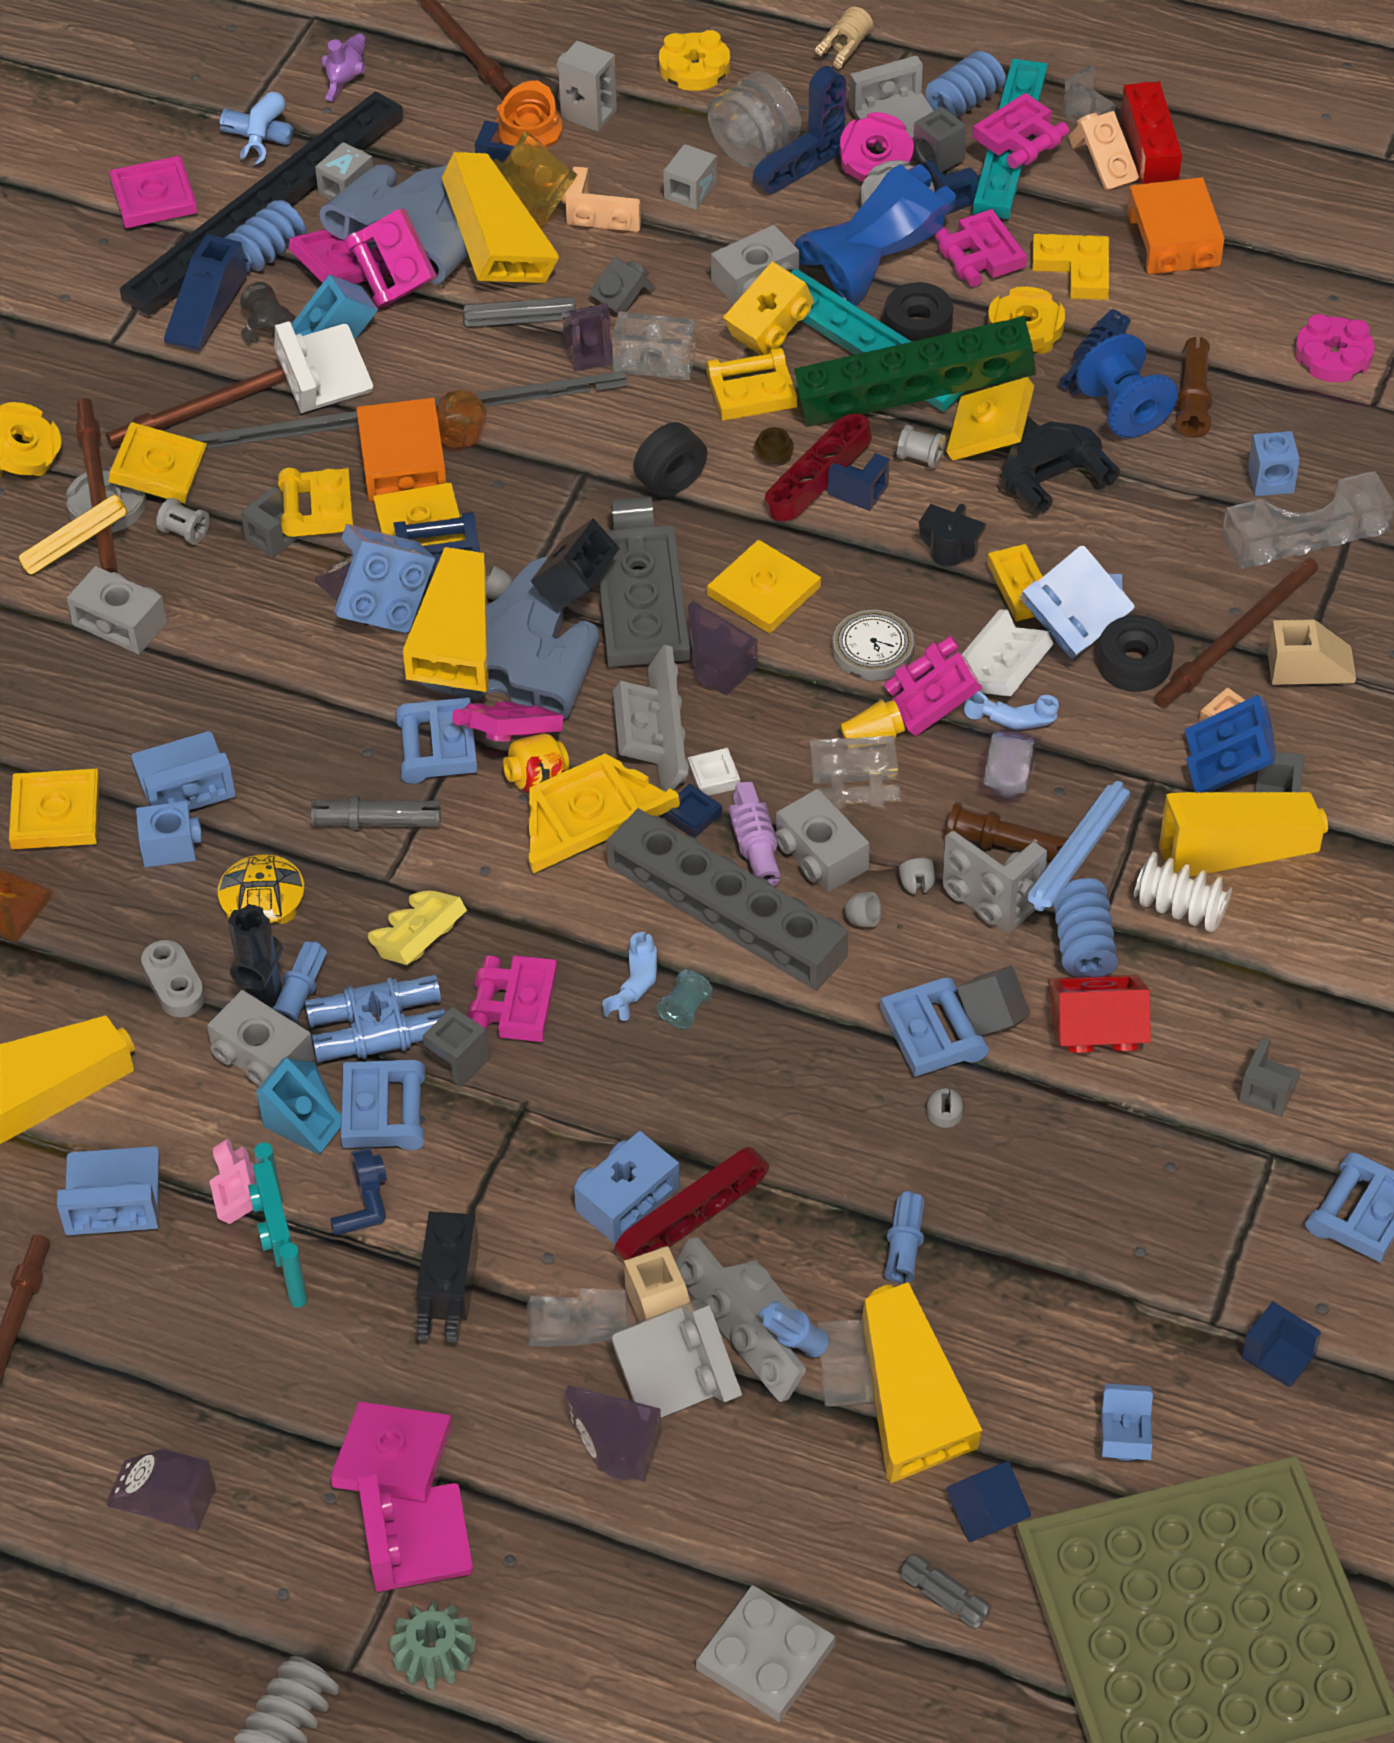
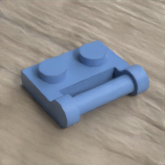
[396,697,477,784]
[880,977,989,1077]
[341,1060,425,1150]
[1305,1152,1394,1263]

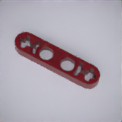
[765,414,872,521]
[614,1147,769,1261]

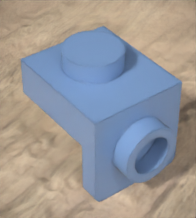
[1101,1383,1153,1461]

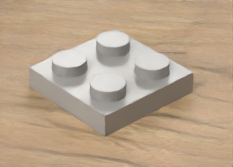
[696,1585,836,1723]

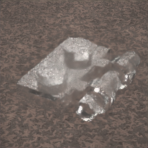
[810,736,900,809]

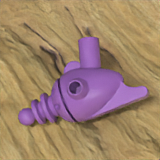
[321,33,366,102]

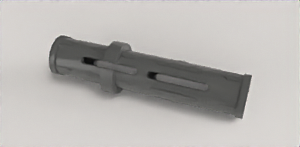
[311,796,441,830]

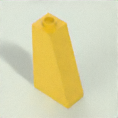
[441,152,559,283]
[403,547,489,692]
[1159,792,1328,877]
[0,1015,135,1144]
[862,1282,982,1484]

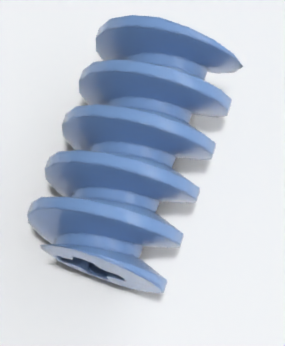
[925,51,1006,118]
[225,200,307,273]
[1053,878,1118,977]

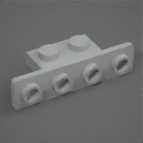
[613,644,689,792]
[675,1237,806,1402]

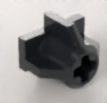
[919,504,986,566]

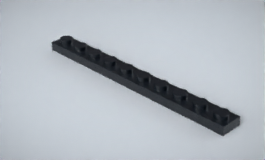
[119,91,403,316]

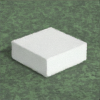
[687,748,740,796]

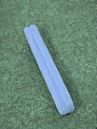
[1028,781,1130,911]

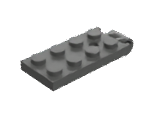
[598,496,690,667]

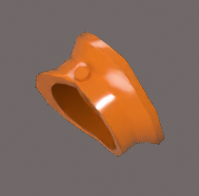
[495,80,563,152]

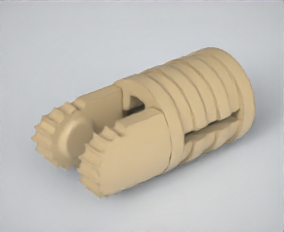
[815,6,873,69]

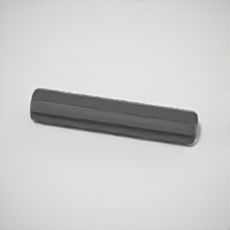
[464,297,576,327]

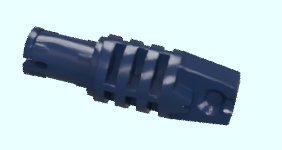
[1059,309,1131,395]

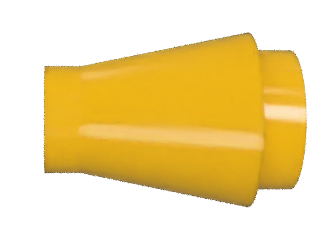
[840,699,905,747]

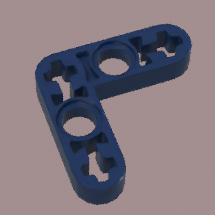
[753,66,846,194]

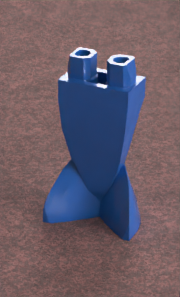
[794,164,956,306]

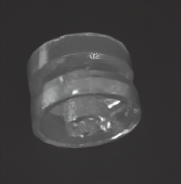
[708,71,801,168]

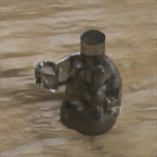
[240,282,297,346]

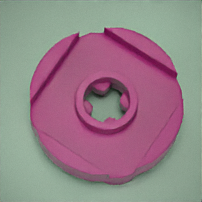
[839,112,914,182]
[1295,314,1375,382]

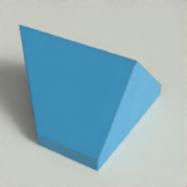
[256,1057,342,1154]

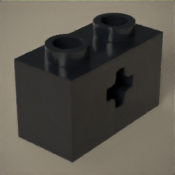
[531,518,620,612]

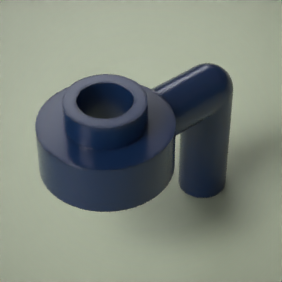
[330,1147,387,1236]

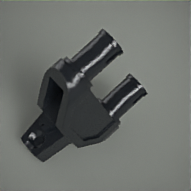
[1001,415,1120,516]

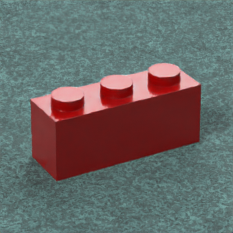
[1121,81,1182,184]

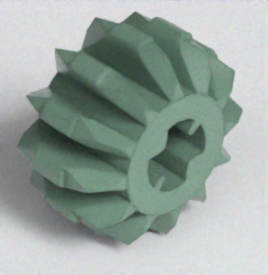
[389,1599,476,1691]

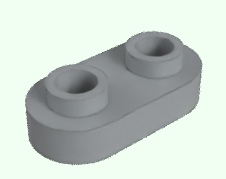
[141,940,205,1017]

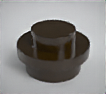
[754,427,794,464]

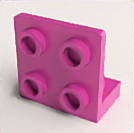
[357,1473,473,1592]

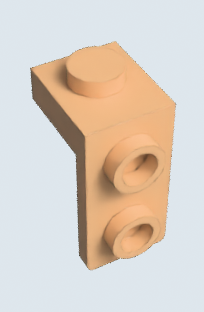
[1068,111,1139,191]
[561,166,641,232]

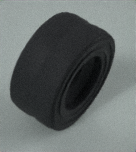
[884,282,953,342]
[633,422,708,498]
[1097,615,1174,692]

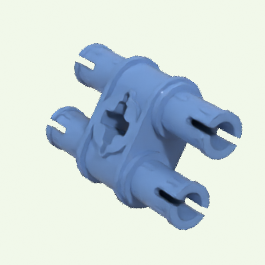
[305,974,445,1063]

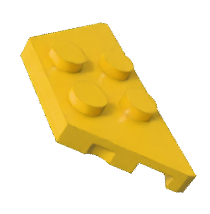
[529,754,680,874]

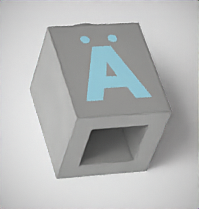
[315,142,373,200]
[663,144,717,210]

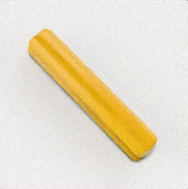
[19,495,127,575]

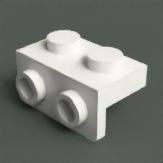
[962,609,1054,696]

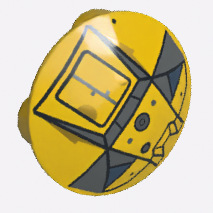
[218,854,304,924]

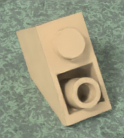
[1268,620,1356,685]
[624,1246,690,1322]

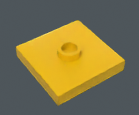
[946,377,1034,461]
[108,422,207,504]
[373,483,465,546]
[707,539,821,634]
[9,768,100,849]

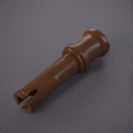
[1176,337,1212,438]
[945,802,1068,861]

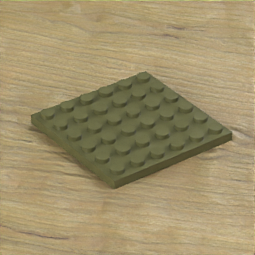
[1016,1455,1394,1743]

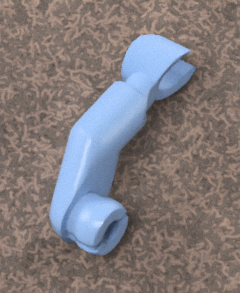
[240,92,286,166]
[964,691,1059,731]
[602,932,657,1021]

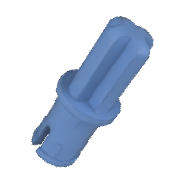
[220,108,294,145]
[272,941,327,1023]
[884,1191,925,1283]
[759,1301,829,1358]

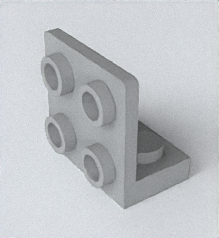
[943,830,1047,934]
[610,1299,742,1424]

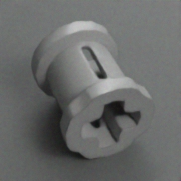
[896,424,946,469]
[156,498,209,545]

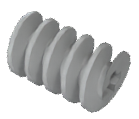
[234,1656,340,1743]

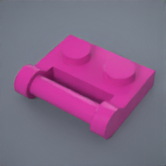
[344,209,438,309]

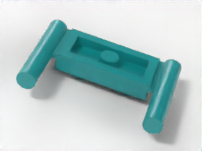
[248,1142,308,1308]

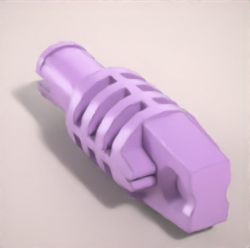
[729,782,781,887]

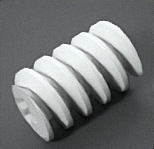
[1134,851,1232,932]

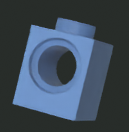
[1248,431,1300,496]
[136,801,202,867]

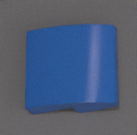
[1185,694,1275,792]

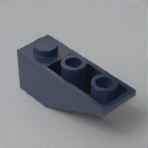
[164,234,247,351]

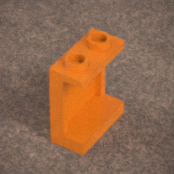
[1127,177,1224,274]
[356,398,446,502]

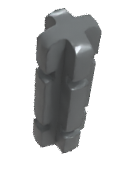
[901,1553,991,1628]

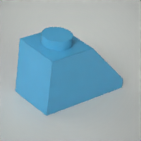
[291,274,378,340]

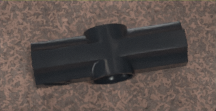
[228,904,283,1008]

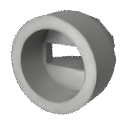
[486,565,512,600]
[899,858,935,894]
[845,892,881,927]
[927,1088,964,1128]

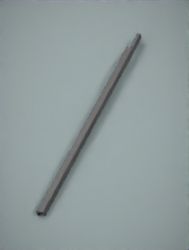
[190,371,628,449]

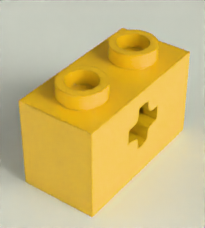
[723,261,815,355]

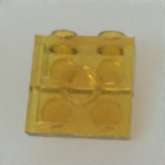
[493,132,578,229]

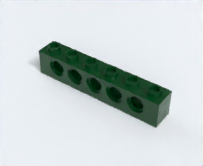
[794,316,1036,427]

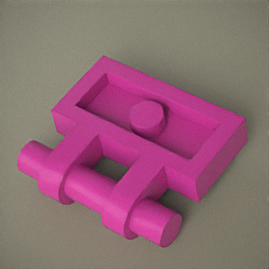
[973,93,1069,169]
[935,209,1027,287]
[884,635,983,737]
[452,701,564,741]
[467,955,558,1042]

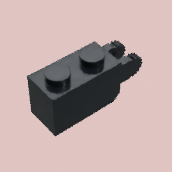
[416,1211,479,1342]

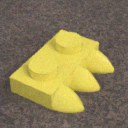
[368,890,467,965]

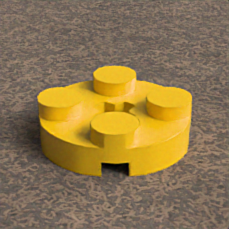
[659,30,730,91]
[988,287,1065,354]
[0,402,61,476]

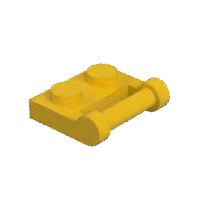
[706,348,797,421]
[278,468,353,537]

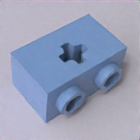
[574,1131,680,1244]

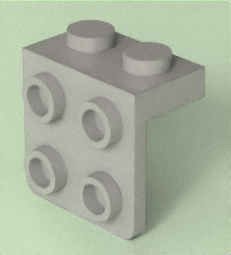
[849,55,934,151]

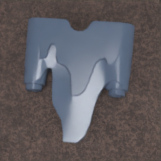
[319,164,469,284]
[421,557,600,719]

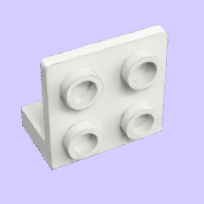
[274,321,373,413]

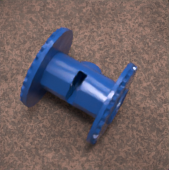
[1076,333,1178,439]

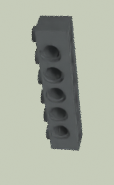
[606,808,848,991]

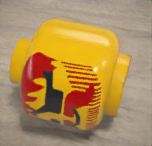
[503,733,569,793]

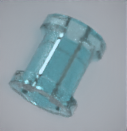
[657,970,712,1029]

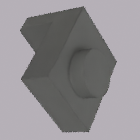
[589,257,655,317]

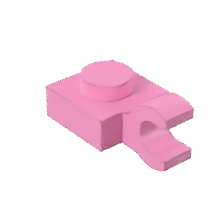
[209,1139,256,1224]

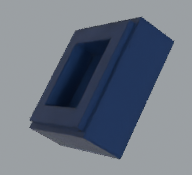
[662,784,722,838]

